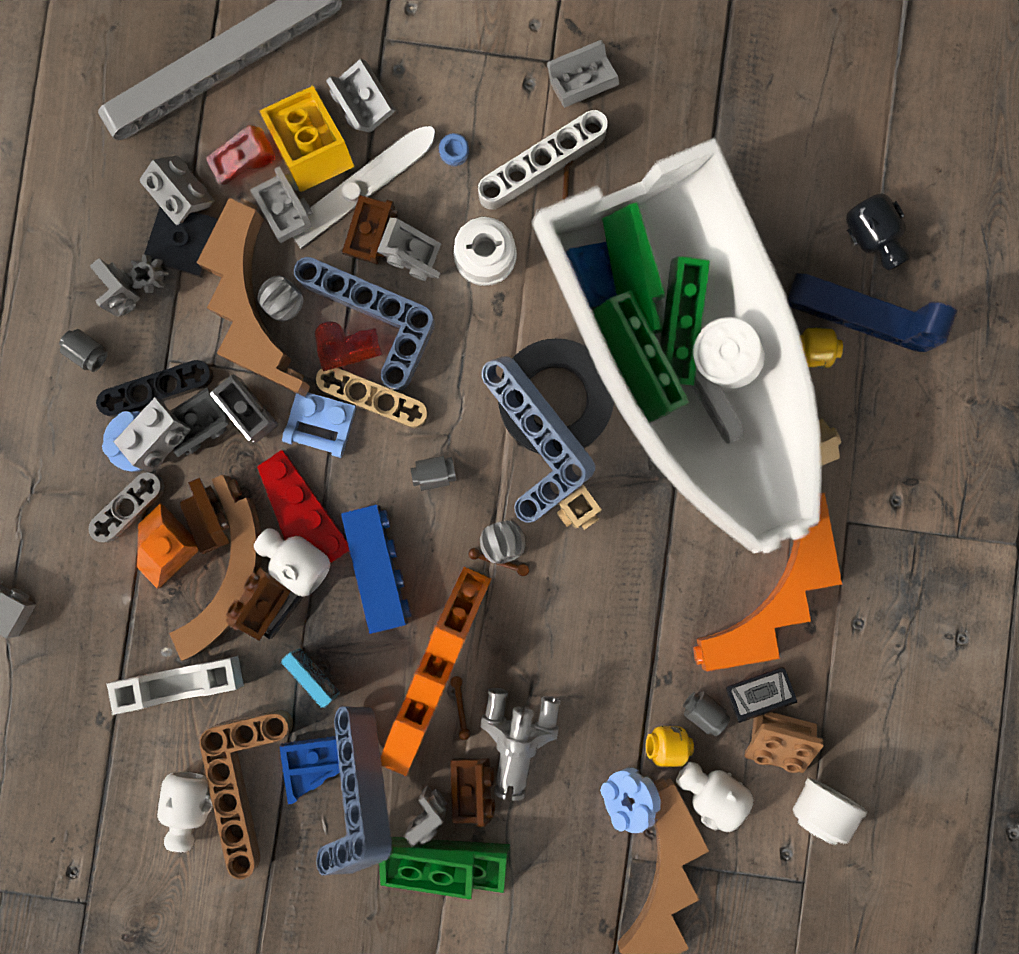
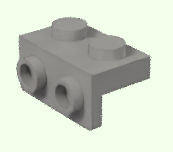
[547,40,619,108]
[326,59,397,132]
[140,156,215,225]
[250,166,312,243]
[377,217,441,281]
[90,258,141,317]
[113,398,191,473]
[404,786,447,846]

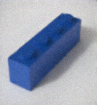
[341,505,412,634]

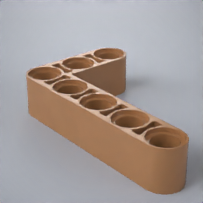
[199,710,293,879]

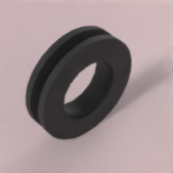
[498,338,614,454]

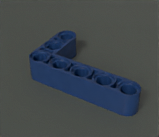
[787,273,957,352]

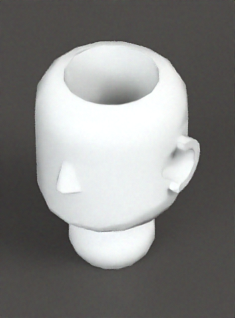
[254,528,330,597]
[676,762,753,832]
[157,772,213,852]

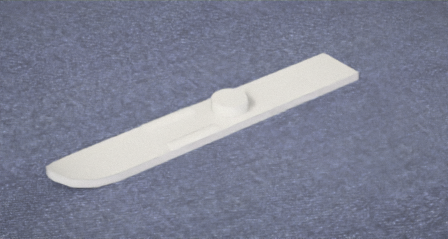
[292,126,435,249]

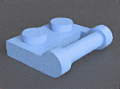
[282,393,357,458]

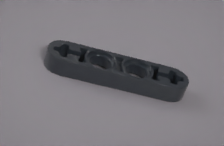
[96,360,213,417]

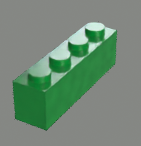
[660,256,710,386]
[591,290,690,424]

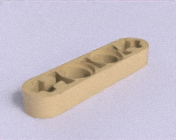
[316,366,428,428]

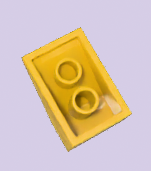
[259,86,355,192]

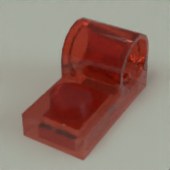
[206,125,276,185]
[315,321,382,372]

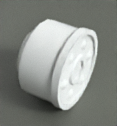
[454,217,517,286]
[694,318,765,388]
[793,777,868,845]

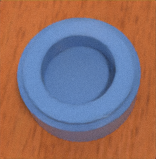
[439,133,469,166]

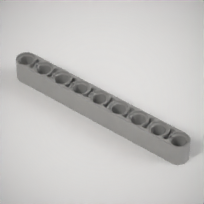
[98,0,342,140]

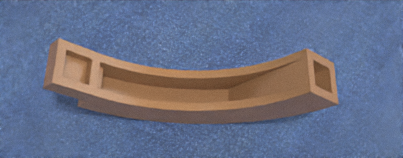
[169,475,262,661]

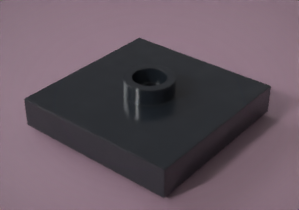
[144,207,218,278]

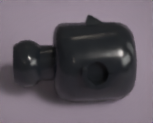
[846,193,910,271]

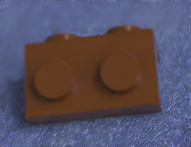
[342,195,398,265]
[180,478,230,554]
[226,568,291,641]
[450,758,496,827]

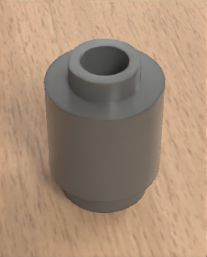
[59,329,108,372]
[411,456,457,491]
[683,691,730,736]

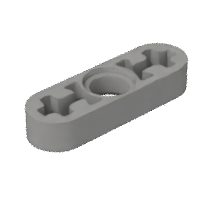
[692,366,744,444]
[88,473,164,542]

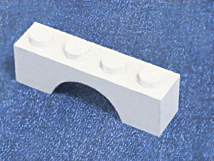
[107,656,244,715]

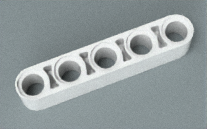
[478,110,608,209]

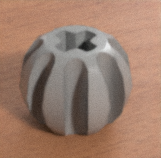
[257,276,304,322]
[480,521,526,564]

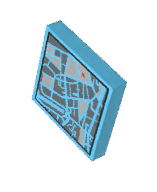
[281,648,340,708]

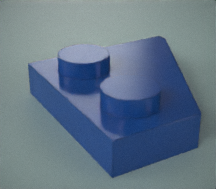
[280,736,340,804]

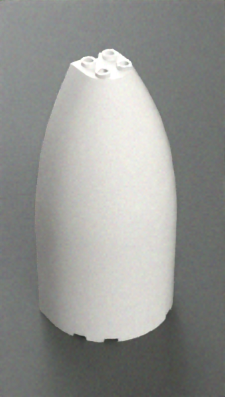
[532,138,821,553]

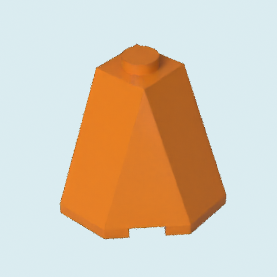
[137,503,199,589]

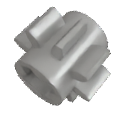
[127,255,169,293]

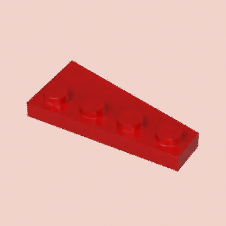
[257,450,350,564]

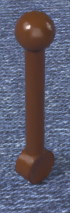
[562,160,574,202]
[468,548,529,576]
[450,676,471,740]

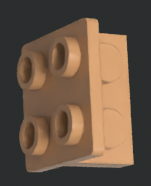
[744,712,823,773]

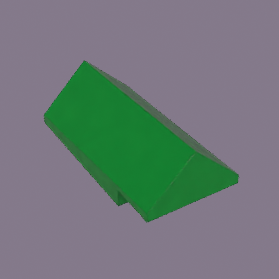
[602,202,665,334]
[379,837,510,899]

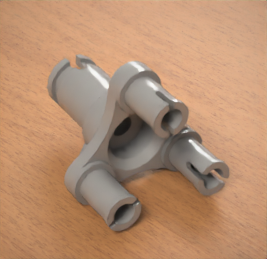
[481,688,561,801]

